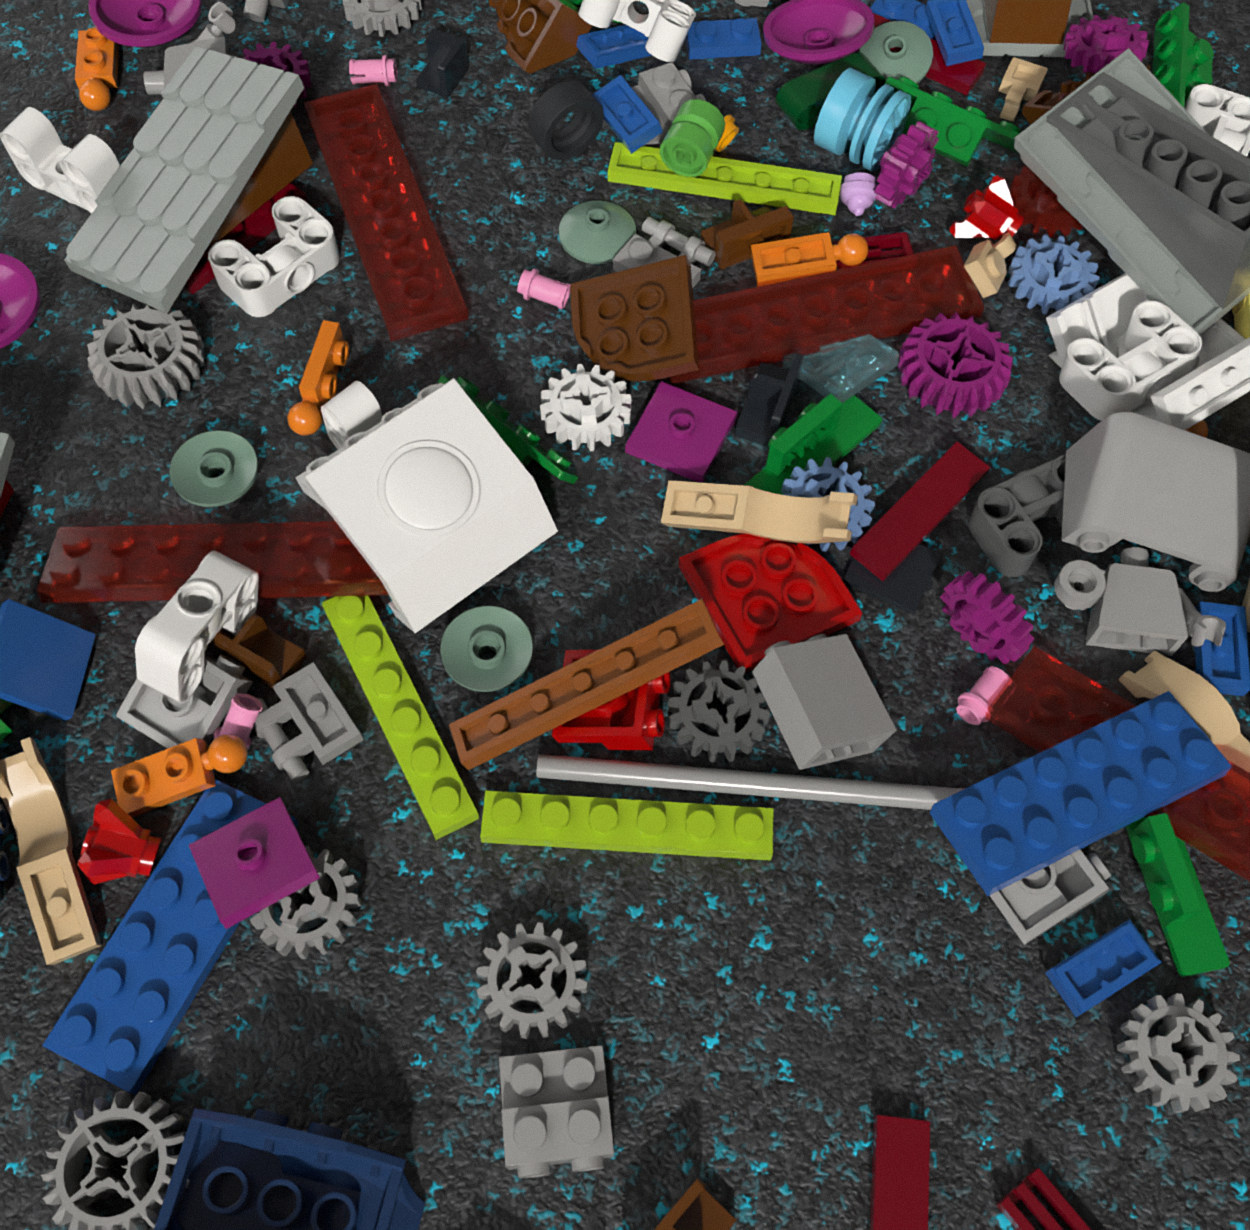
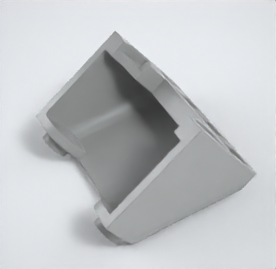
[1061,412,1250,592]

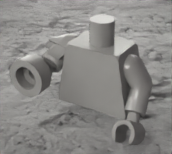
[143,2,236,95]
[1054,547,1227,656]

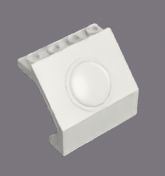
[1046,273,1250,430]
[296,378,558,633]

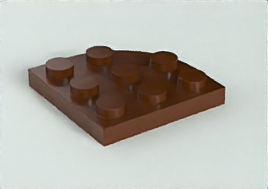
[570,255,699,381]

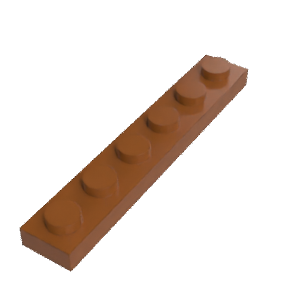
[449,599,724,770]

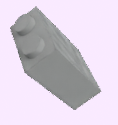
[752,634,897,770]

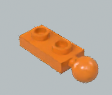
[75,27,119,111]
[751,232,868,287]
[287,320,349,436]
[111,734,248,818]

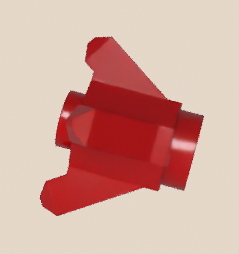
[949,175,1024,241]
[78,799,162,885]

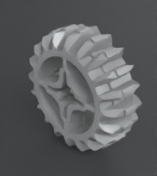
[87,304,205,409]
[41,1091,191,1230]

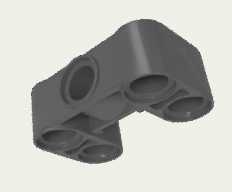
[968,454,1066,577]

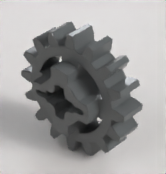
[667,661,770,763]

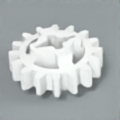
[540,364,631,451]

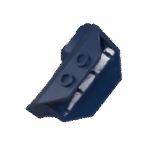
[154,1108,425,1230]

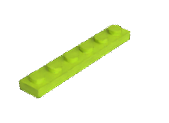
[608,142,842,215]
[321,584,480,840]
[480,791,773,861]

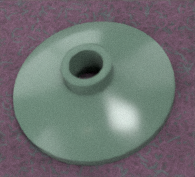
[859,21,933,83]
[559,200,636,264]
[170,430,258,507]
[440,606,533,692]

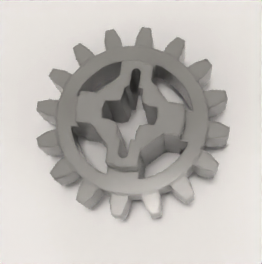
[342,0,422,37]
[250,846,362,959]
[476,922,588,1039]
[1117,993,1240,1113]

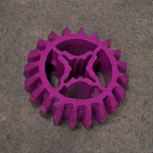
[898,312,1013,419]

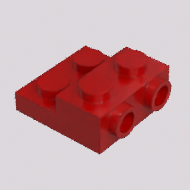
[552,649,670,750]

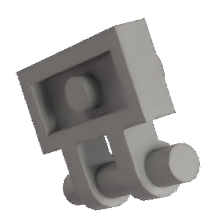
[613,217,716,288]
[253,662,363,783]

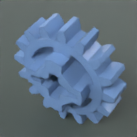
[1008,235,1099,315]
[780,457,875,552]

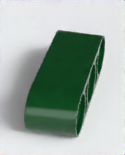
[776,52,886,131]

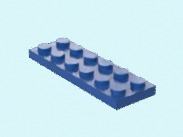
[930,691,1232,896]
[42,779,299,1096]

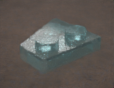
[783,334,899,403]

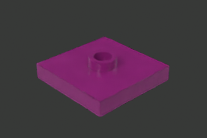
[625,382,737,483]
[189,797,320,929]

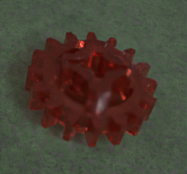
[1010,166,1083,237]

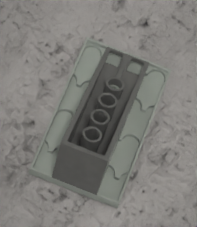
[1014,48,1250,336]

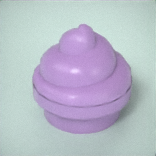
[839,173,877,216]

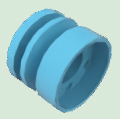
[814,68,911,172]

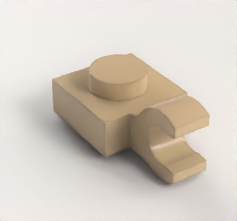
[999,57,1048,122]
[964,232,1017,298]

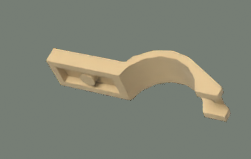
[661,480,858,544]
[1119,651,1250,816]
[0,737,102,965]

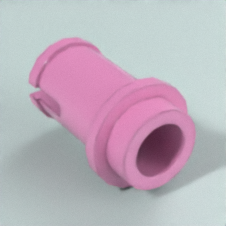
[349,55,398,86]
[517,268,570,310]
[956,666,1012,725]
[213,693,263,750]

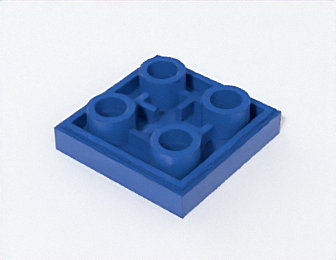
[0,599,96,721]

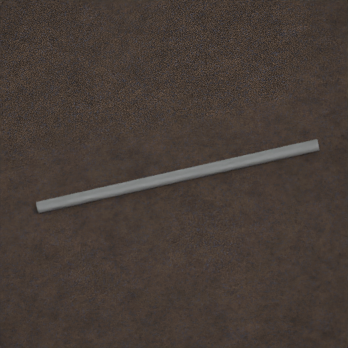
[536,754,963,810]

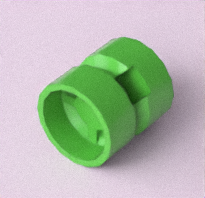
[660,99,725,177]

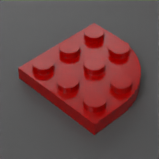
[678,533,862,673]

